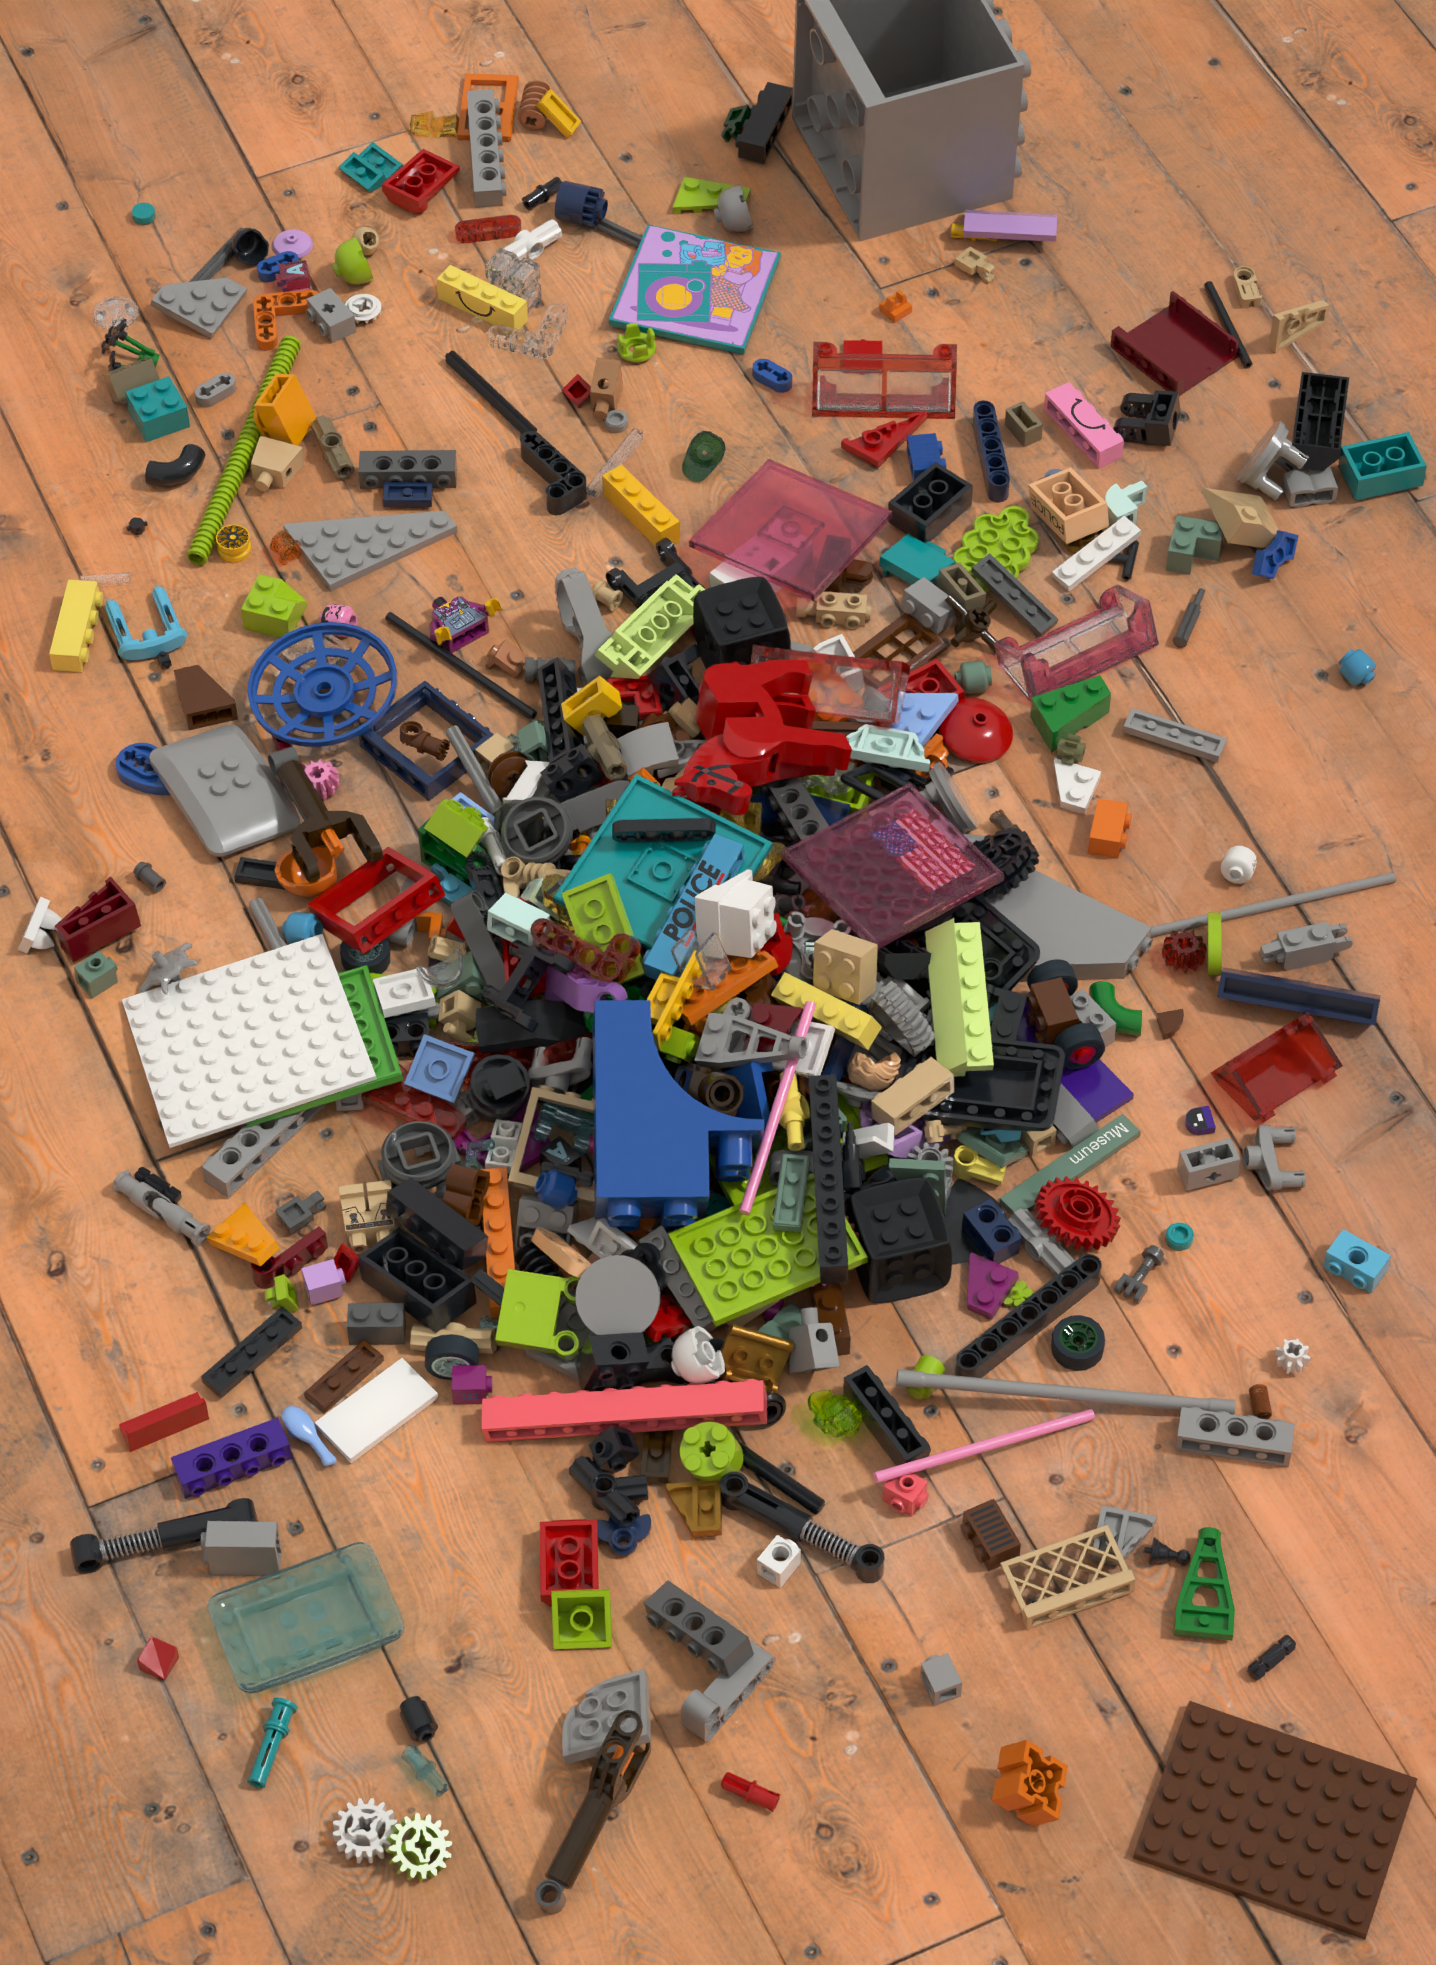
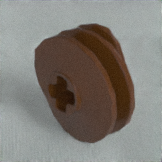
[487,751,529,797]

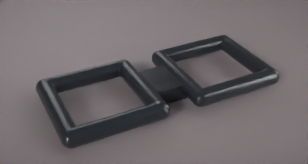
[840,763,954,807]

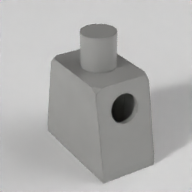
[789,1308,840,1374]

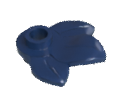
[597,1514,651,1556]

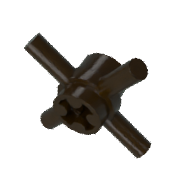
[944,594,1003,654]

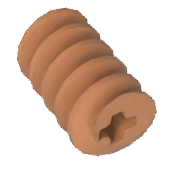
[518,80,550,130]

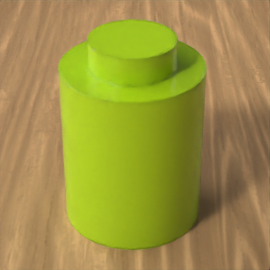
[906,1355,945,1400]

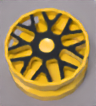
[216,524,252,563]

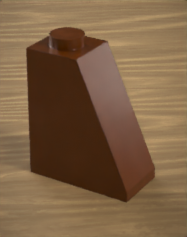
[174,665,238,730]

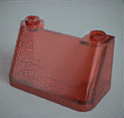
[1211,1011,1343,1123]

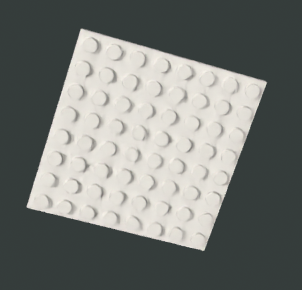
[122,934,377,1148]

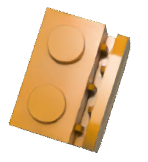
[254,374,316,446]

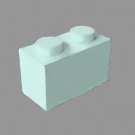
[487,893,550,946]

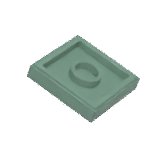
[958,1127,1030,1168]

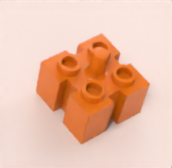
[992,1739,1068,1827]

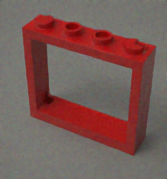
[307,847,445,954]

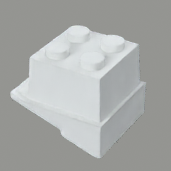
[695,869,777,959]

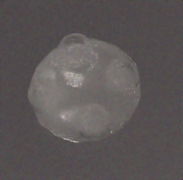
[92,296,139,332]

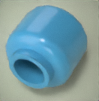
[1339,649,1376,686]
[282,912,323,944]

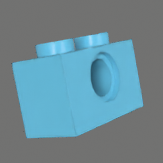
[1323,1229,1391,1293]

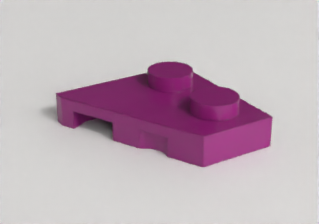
[967,1252,1019,1320]

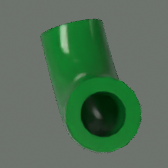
[1089,981,1142,1036]

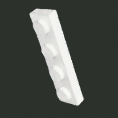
[1052,516,1141,592]

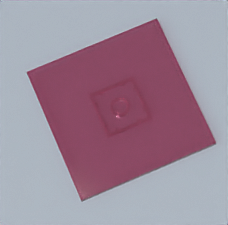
[689,459,892,601]

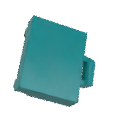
[879,534,955,586]

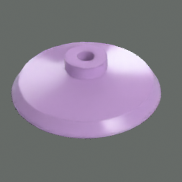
[272,229,313,258]

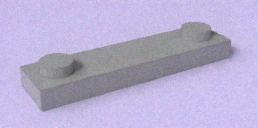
[1123,708,1227,763]

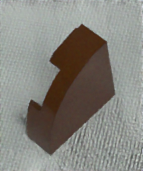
[1157,1009,1184,1040]

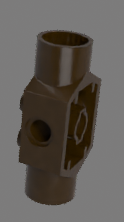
[673,1063,745,1117]

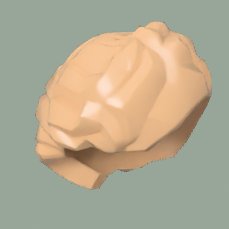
[847,1052,901,1091]

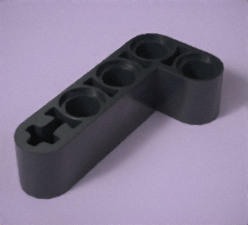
[520,431,587,515]

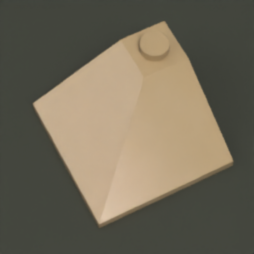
[1202,488,1279,548]

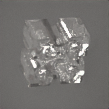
[485,248,541,313]

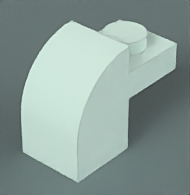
[1105,481,1147,526]

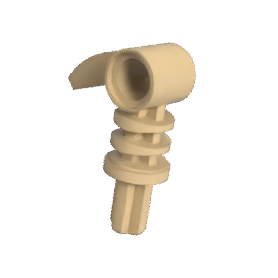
[501,857,570,899]

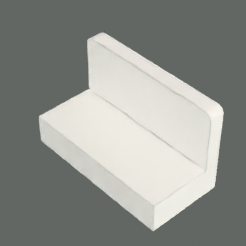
[841,1123,894,1158]

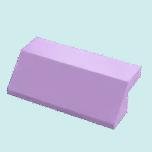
[963,210,1057,242]

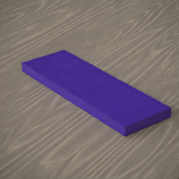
[1016,992,1134,1123]

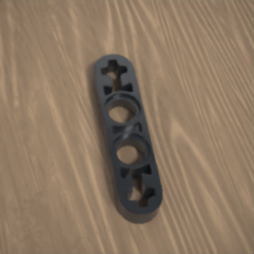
[612,818,716,843]

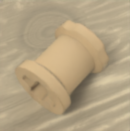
[592,581,623,611]

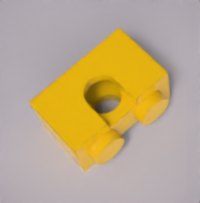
[561,676,622,736]

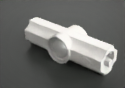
[496,219,562,270]

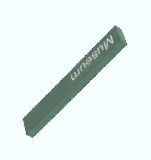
[1000,1114,1141,1215]

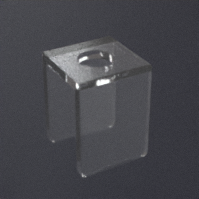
[671,929,732,991]

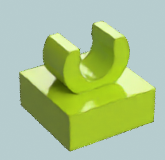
[265,1274,299,1313]

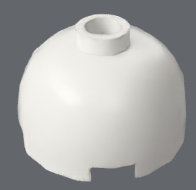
[671,1326,725,1385]

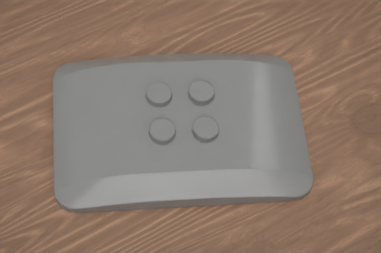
[149,724,301,857]

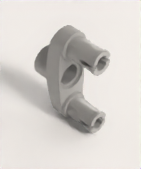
[528,1037,593,1095]
[1242,1125,1306,1190]

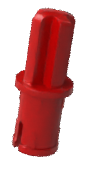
[721,1772,781,1812]

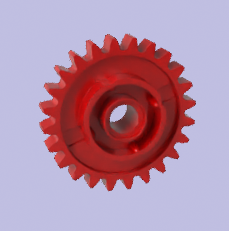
[1034,1176,1121,1252]

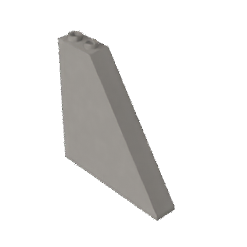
[986,870,1153,982]

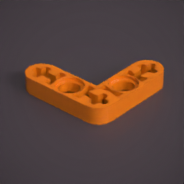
[253,290,318,350]

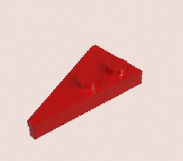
[841,410,928,468]

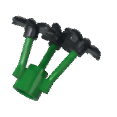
[101,319,160,372]

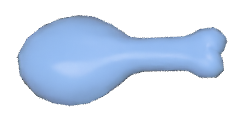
[281,1406,337,1467]

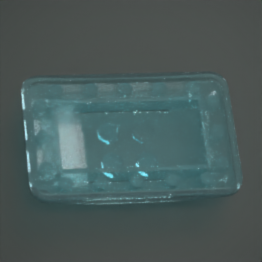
[208,1542,405,1693]

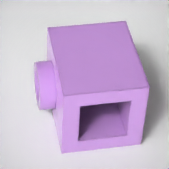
[301,1259,346,1305]

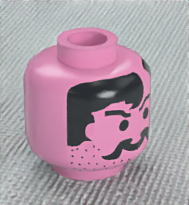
[319,604,357,638]

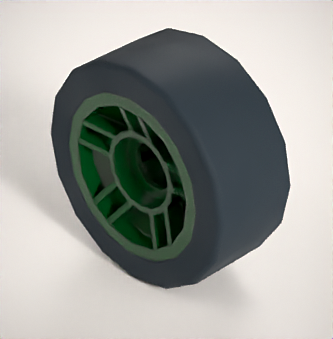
[1051,1315,1105,1371]

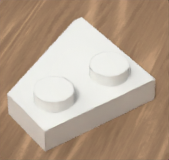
[1053,758,1101,815]

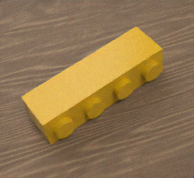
[602,464,680,547]

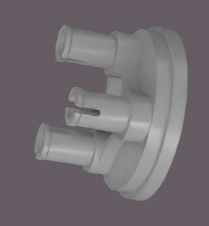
[1237,420,1309,501]
[914,762,978,834]
[780,912,851,986]
[575,1255,660,1335]

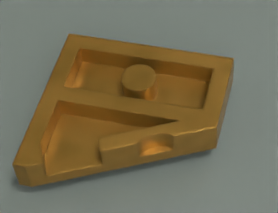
[666,1480,722,1537]

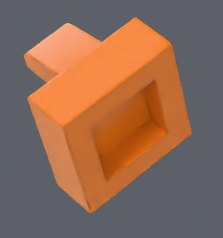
[879,290,912,323]

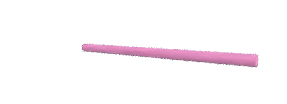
[739,1001,816,1215]
[873,1409,1095,1483]

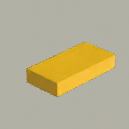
[536,89,582,138]

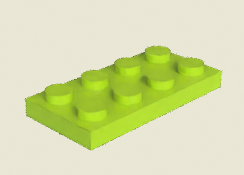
[561,873,646,985]

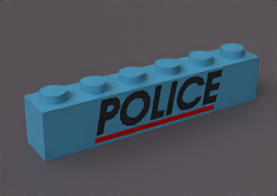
[643,834,745,980]

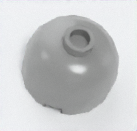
[714,184,753,233]

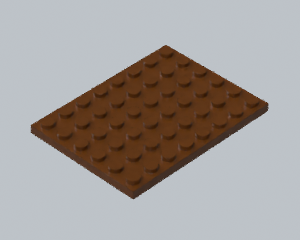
[1133,1701,1418,1940]

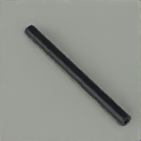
[1204,281,1253,368]

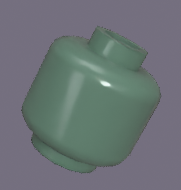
[955,661,992,694]

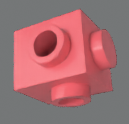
[882,1473,929,1517]

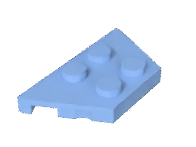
[880,693,959,747]

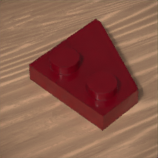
[743,1003,803,1052]

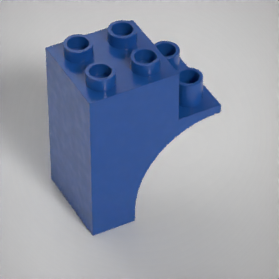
[592,1000,764,1232]

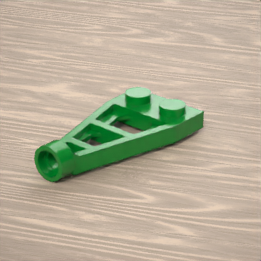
[1174,1527,1235,1641]

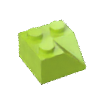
[241,574,308,638]

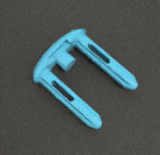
[104,586,188,661]

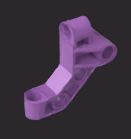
[544,944,627,1013]

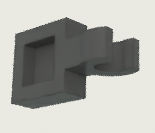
[275,1191,326,1234]

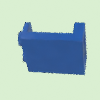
[724,1062,781,1134]

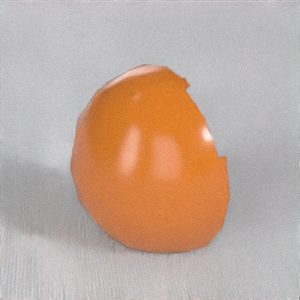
[275,845,337,898]

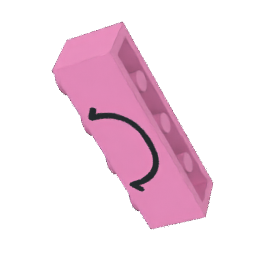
[1044,382,1124,469]

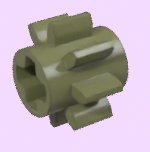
[1056,734,1086,765]

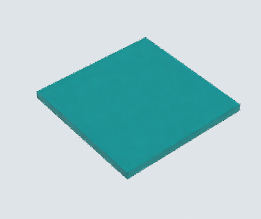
[553,774,773,956]

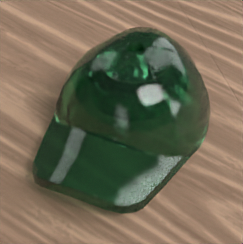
[682,431,726,482]

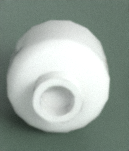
[1221,846,1257,884]

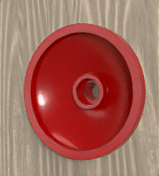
[938,698,1013,763]

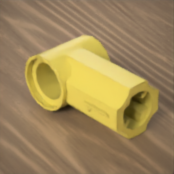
[953,1145,1007,1186]

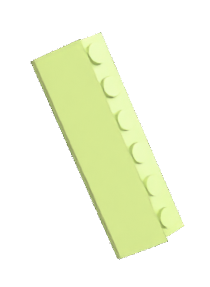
[594,574,705,679]
[925,918,994,1076]

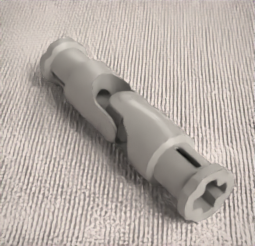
[112,1170,211,1246]

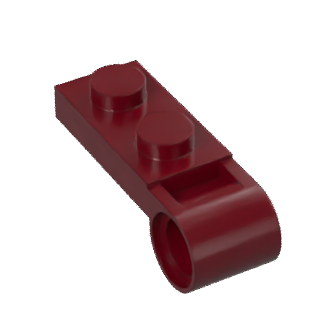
[251,1226,328,1289]

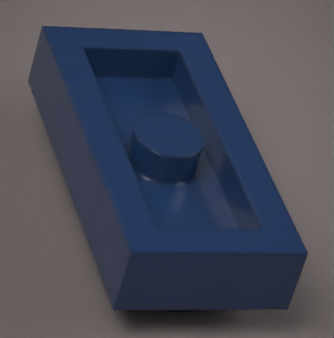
[383,482,433,507]

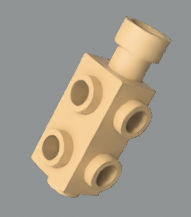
[796,591,871,629]

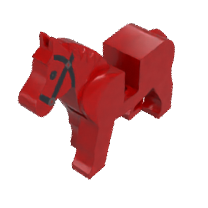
[672,660,852,815]

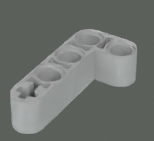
[681,1641,776,1742]

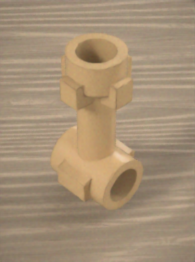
[924,1120,967,1143]

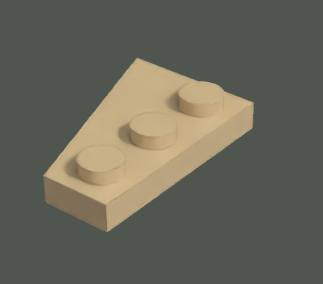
[1269,300,1329,353]

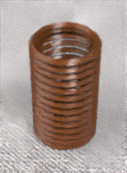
[1249,1384,1272,1420]

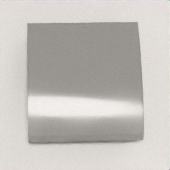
[618,722,679,779]

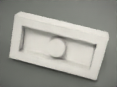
[18,897,62,954]

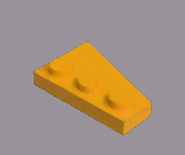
[206,1203,280,1266]

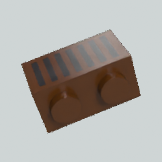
[960,1499,1021,1571]

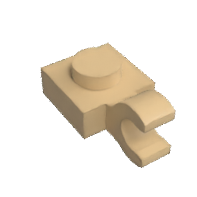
[954,247,995,283]

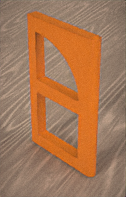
[457,73,519,142]

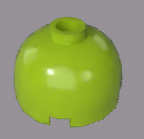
[332,237,373,285]

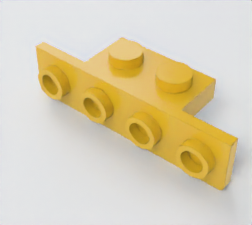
[647,950,704,1050]

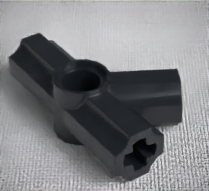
[569,1455,648,1528]

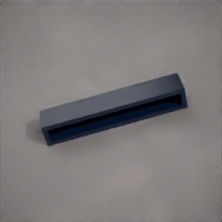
[1217,967,1381,1025]

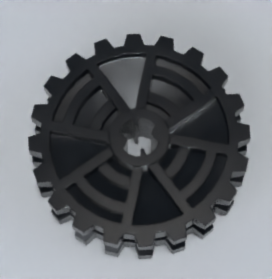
[972,828,1039,900]

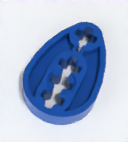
[116,743,170,795]

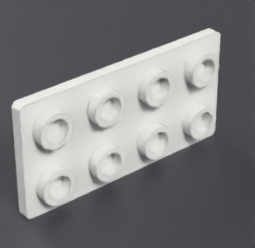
[567,1217,668,1287]

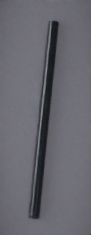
[385,612,537,720]

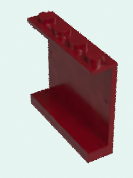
[1110,291,1239,396]

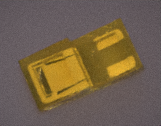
[409,111,459,137]

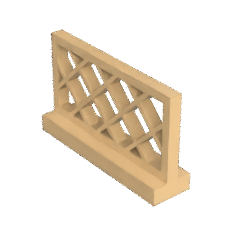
[1000,1525,1136,1630]

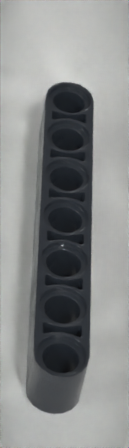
[955,1254,1102,1378]

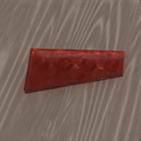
[361,1064,468,1142]

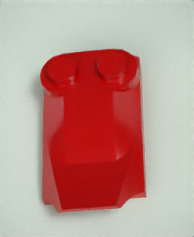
[382,149,460,214]
[877,658,964,719]
[540,1519,599,1607]

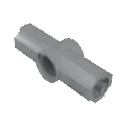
[1008,1208,1075,1276]

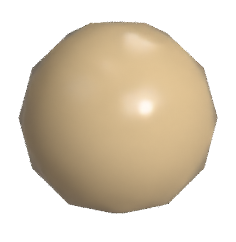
[351,226,380,256]

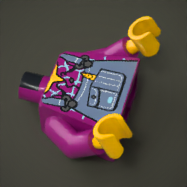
[429,596,503,653]

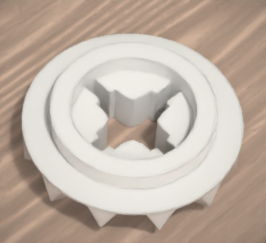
[345,294,382,324]

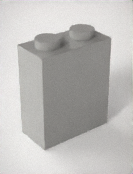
[201,1521,282,1576]

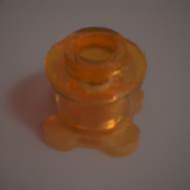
[270,532,301,565]

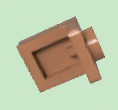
[485,639,529,678]

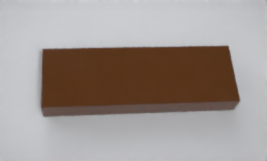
[304,1340,384,1414]

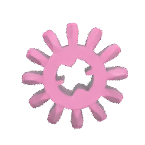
[301,758,339,801]

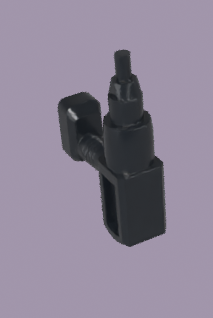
[842,1122,866,1192]

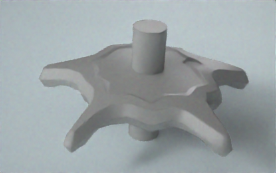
[139,942,198,995]

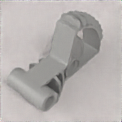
[555,568,614,687]
[862,972,935,1057]

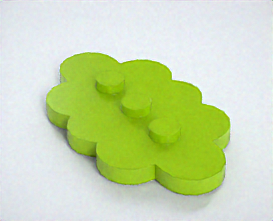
[953,506,1039,594]

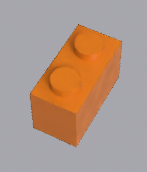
[1088,798,1132,858]

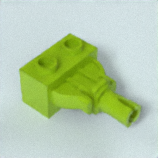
[424,798,489,857]

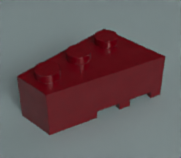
[55,876,141,962]

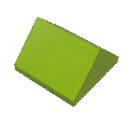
[551,1589,612,1649]

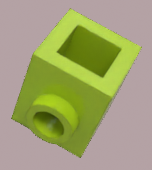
[658,1026,701,1065]

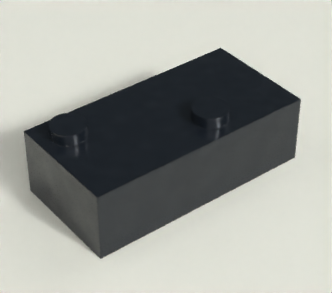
[358,1227,477,1333]

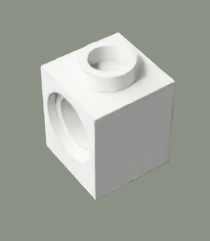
[757,1535,801,1588]

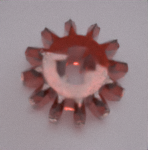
[1162,929,1207,974]

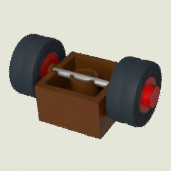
[1025,959,1105,1069]

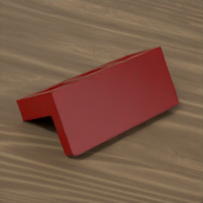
[119,1392,209,1452]

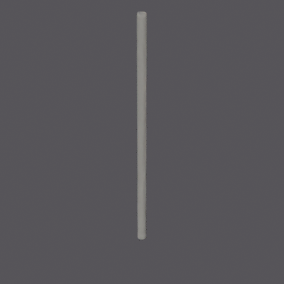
[1150,872,1396,938]

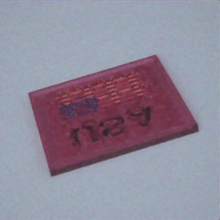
[781,783,1004,950]

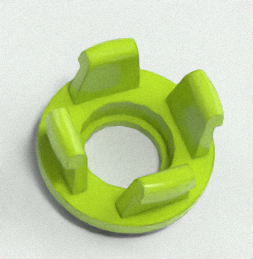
[617,323,656,362]

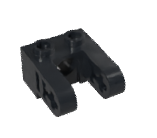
[1113,390,1181,446]
[647,644,703,709]

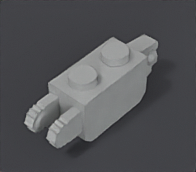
[1259,922,1354,970]

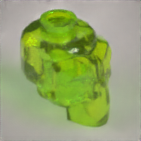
[808,1390,862,1438]

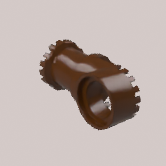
[400,721,450,761]

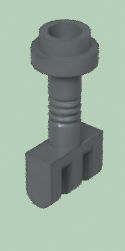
[1114,1245,1164,1304]

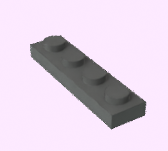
[971,553,1058,638]

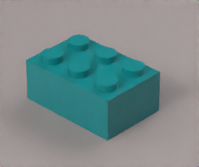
[1338,432,1427,501]

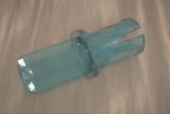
[401,1744,449,1797]

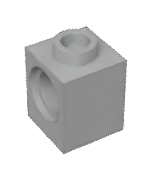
[920,1653,962,1706]

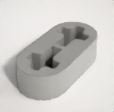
[195,373,236,407]

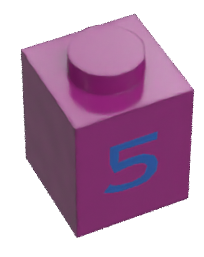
[452,1365,493,1405]

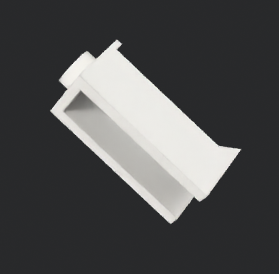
[503,760,551,804]

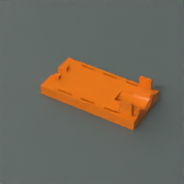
[681,949,778,1033]

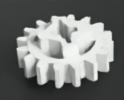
[333,1798,398,1864]

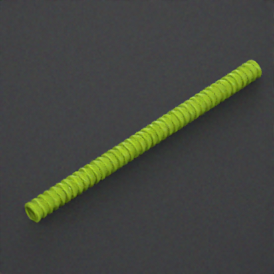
[186,336,301,566]

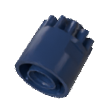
[555,181,608,228]

